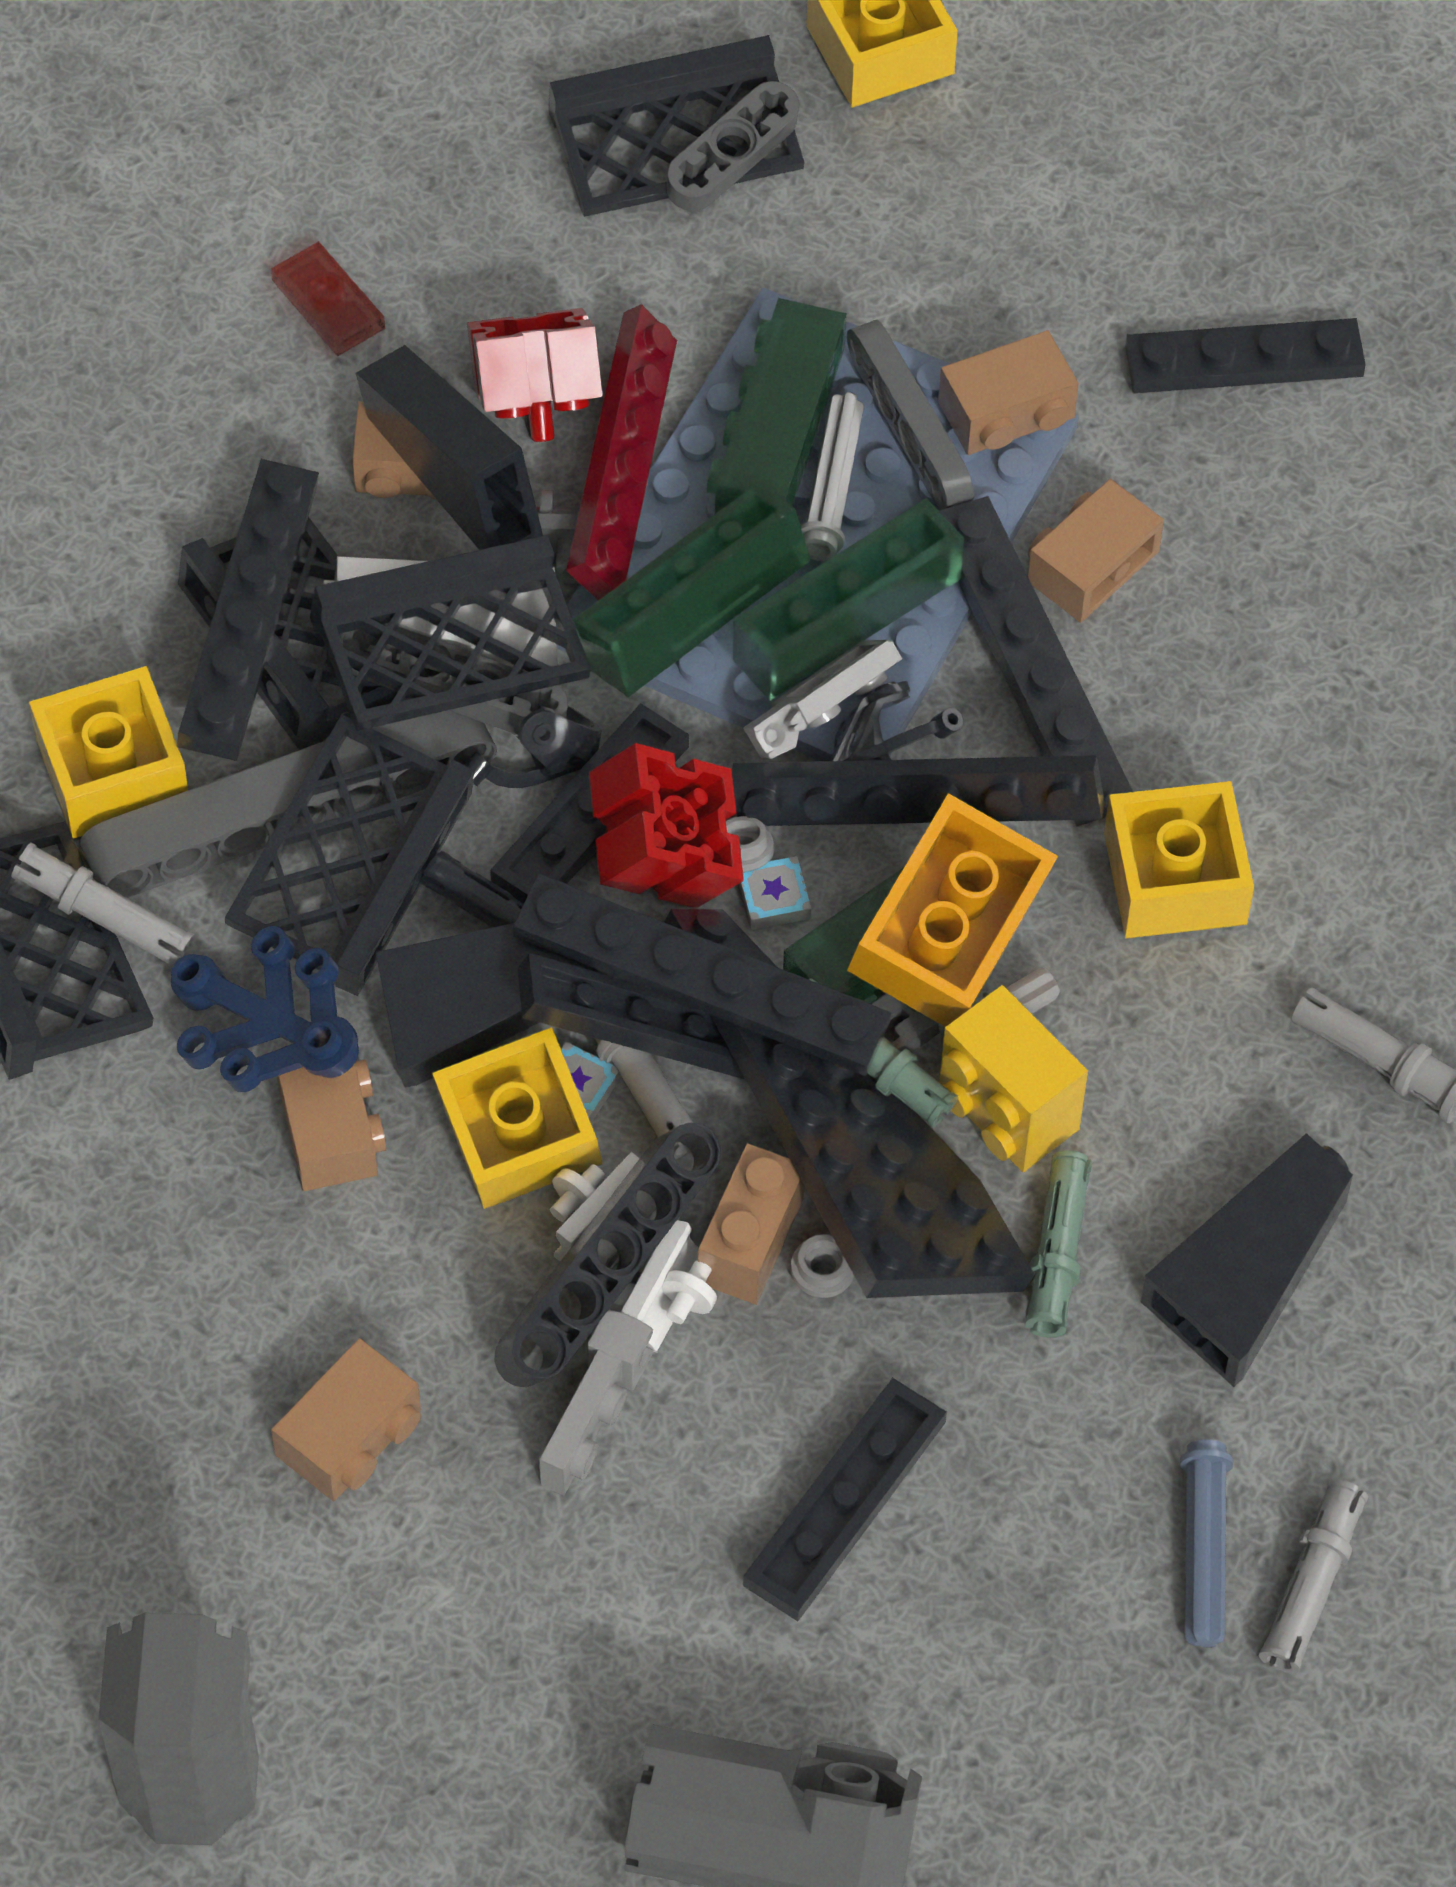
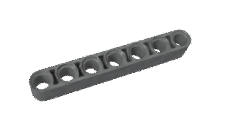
[80,710,497,898]

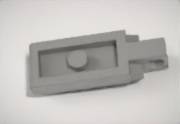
[744,640,902,759]

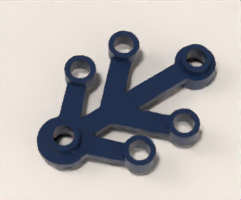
[171,926,359,1092]

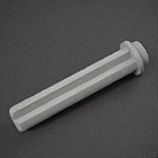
[797,392,864,561]

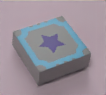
[738,856,812,930]
[561,1042,621,1123]

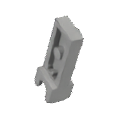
[540,1309,654,1496]

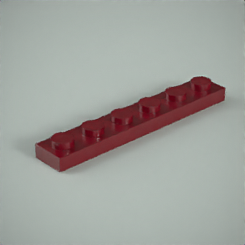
[566,304,677,606]

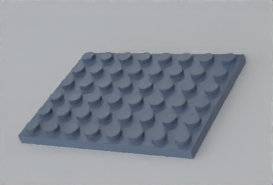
[556,287,1079,761]

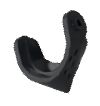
[831,681,964,761]
[464,695,602,788]

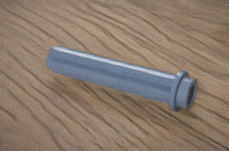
[1180,1439,1233,1648]

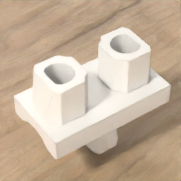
[550,1152,657,1269]
[610,1220,717,1352]

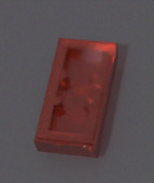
[271,241,385,356]

